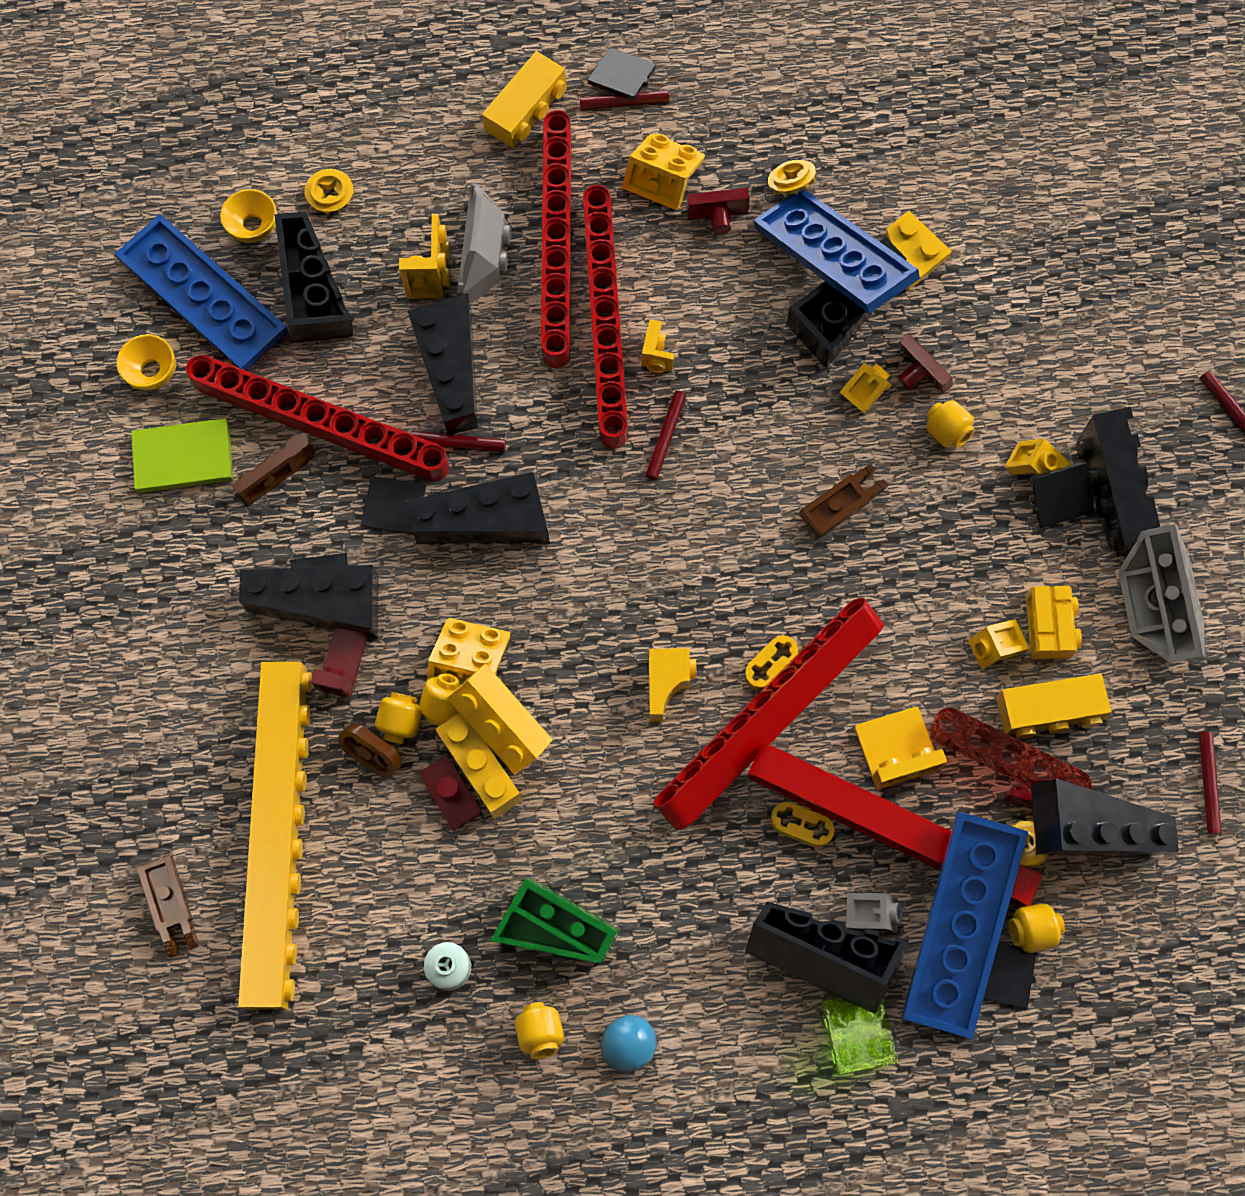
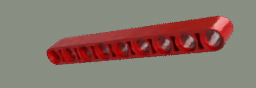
[541,110,572,368]
[583,185,628,449]
[186,355,449,482]
[654,597,884,830]
[747,744,1042,908]

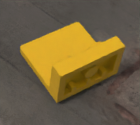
[622,134,705,210]
[399,214,450,299]
[427,618,510,683]
[855,707,947,790]

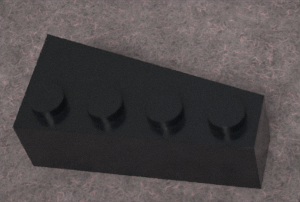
[274,211,353,343]
[786,237,907,369]
[408,293,478,435]
[1076,406,1161,557]
[406,472,550,544]
[239,565,379,639]
[1031,778,1179,856]
[745,902,909,1015]

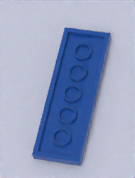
[753,190,920,314]
[114,214,289,371]
[902,811,1028,1039]

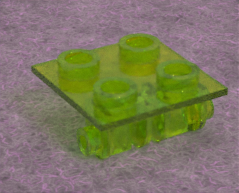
[820,998,899,1075]

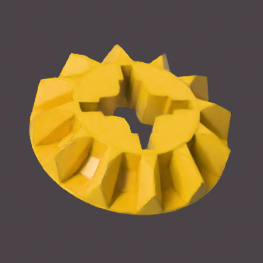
[768,160,817,197]
[305,169,354,215]

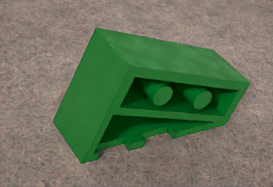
[490,878,621,963]

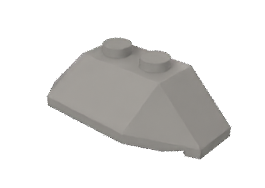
[457,183,511,303]
[1118,524,1205,663]

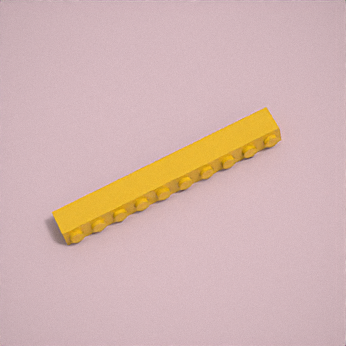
[238,662,312,1010]

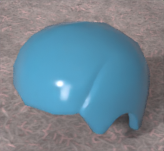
[600,1014,657,1073]

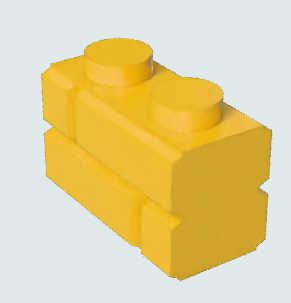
[1025,586,1082,659]

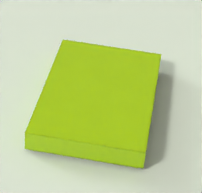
[131,418,233,493]

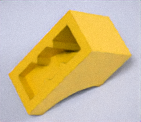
[649,648,696,722]

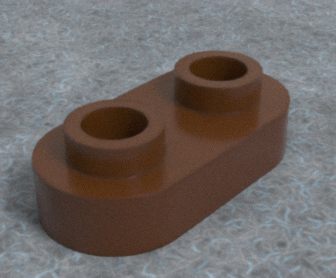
[339,724,401,778]

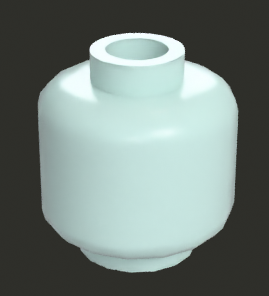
[424,942,472,991]

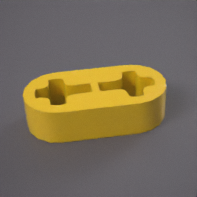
[745,635,798,691]
[770,802,835,848]

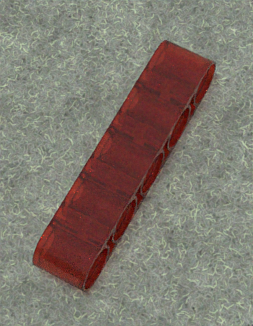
[929,708,1092,789]

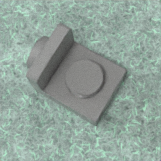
[846,893,902,933]

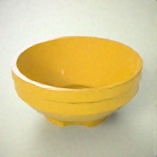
[220,189,277,243]
[116,334,176,391]

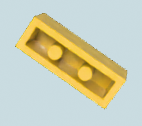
[482,51,567,148]
[447,663,553,775]
[996,673,1112,739]
[435,713,523,819]

